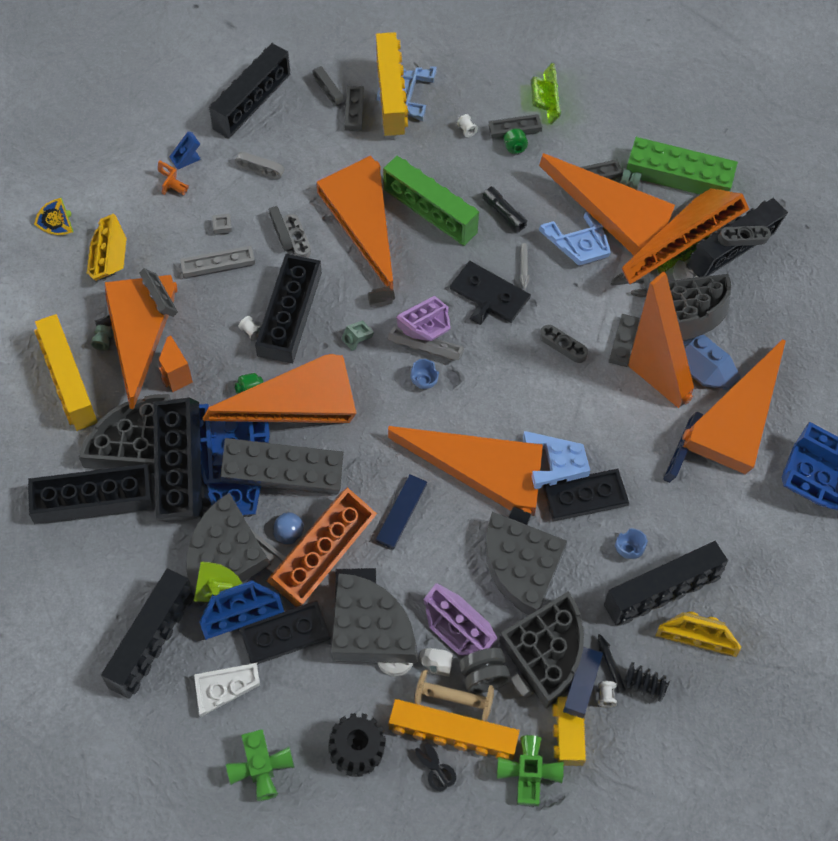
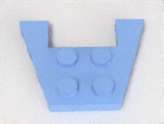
[377,67,437,121]
[539,212,611,266]
[523,431,590,489]

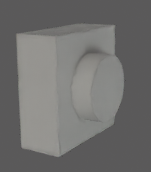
[212,214,232,234]
[511,674,535,697]

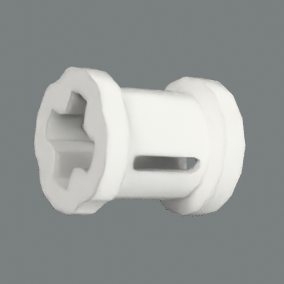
[457,114,478,137]
[238,316,261,340]
[598,681,617,707]

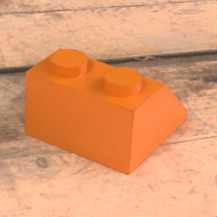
[158,335,193,392]

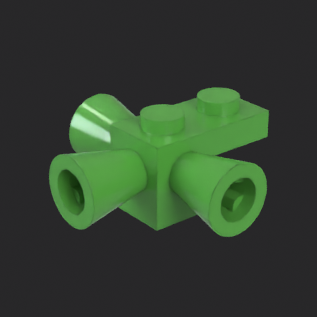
[226,729,294,801]
[497,735,563,806]

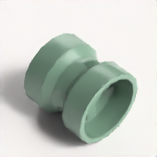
[621,169,642,190]
[91,325,114,351]

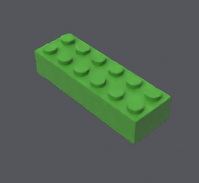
[626,137,738,194]
[383,156,479,246]

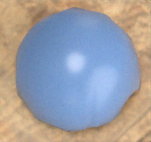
[410,359,439,389]
[273,512,304,544]
[615,528,648,559]

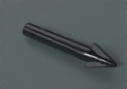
[598,634,626,693]

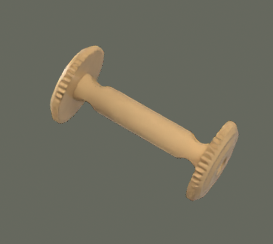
[415,670,494,721]

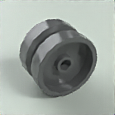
[459,648,511,694]

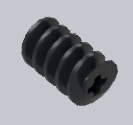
[623,662,671,702]

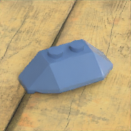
[683,334,741,390]

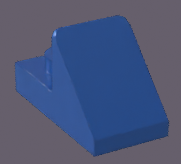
[169,131,201,169]

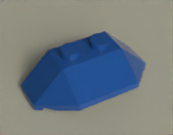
[199,581,284,640]

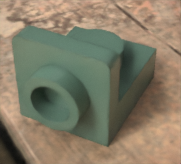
[341,320,374,351]

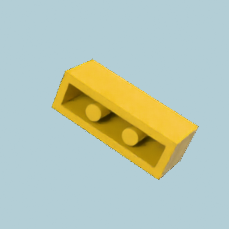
[552,697,586,766]

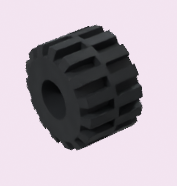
[328,713,386,777]

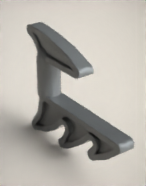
[611,272,651,297]

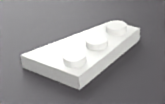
[194,663,260,717]

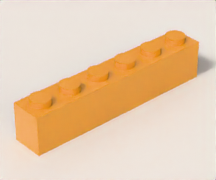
[389,699,520,760]

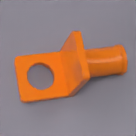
[158,160,189,195]

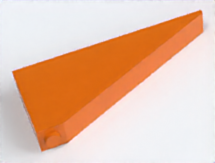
[539,153,675,256]
[316,155,393,292]
[621,188,749,284]
[628,271,694,408]
[105,275,177,409]
[682,339,786,475]
[203,354,356,423]
[388,426,543,516]

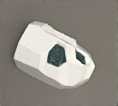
[419,648,453,677]

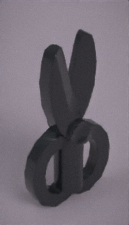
[415,743,456,792]

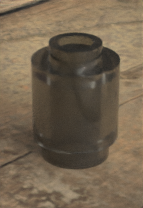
[367,286,395,308]

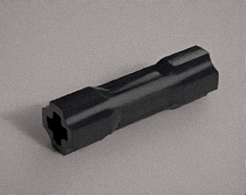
[482,186,528,232]

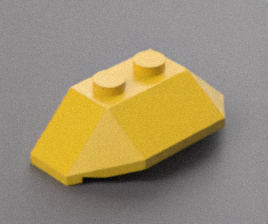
[87,214,127,281]
[655,612,741,657]

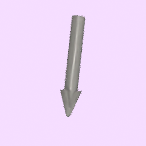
[519,243,530,289]

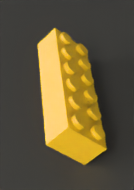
[376,32,408,136]
[34,314,98,431]

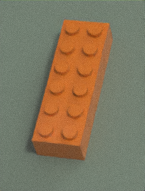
[267,487,377,607]

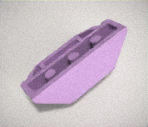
[397,296,450,341]
[424,583,497,655]

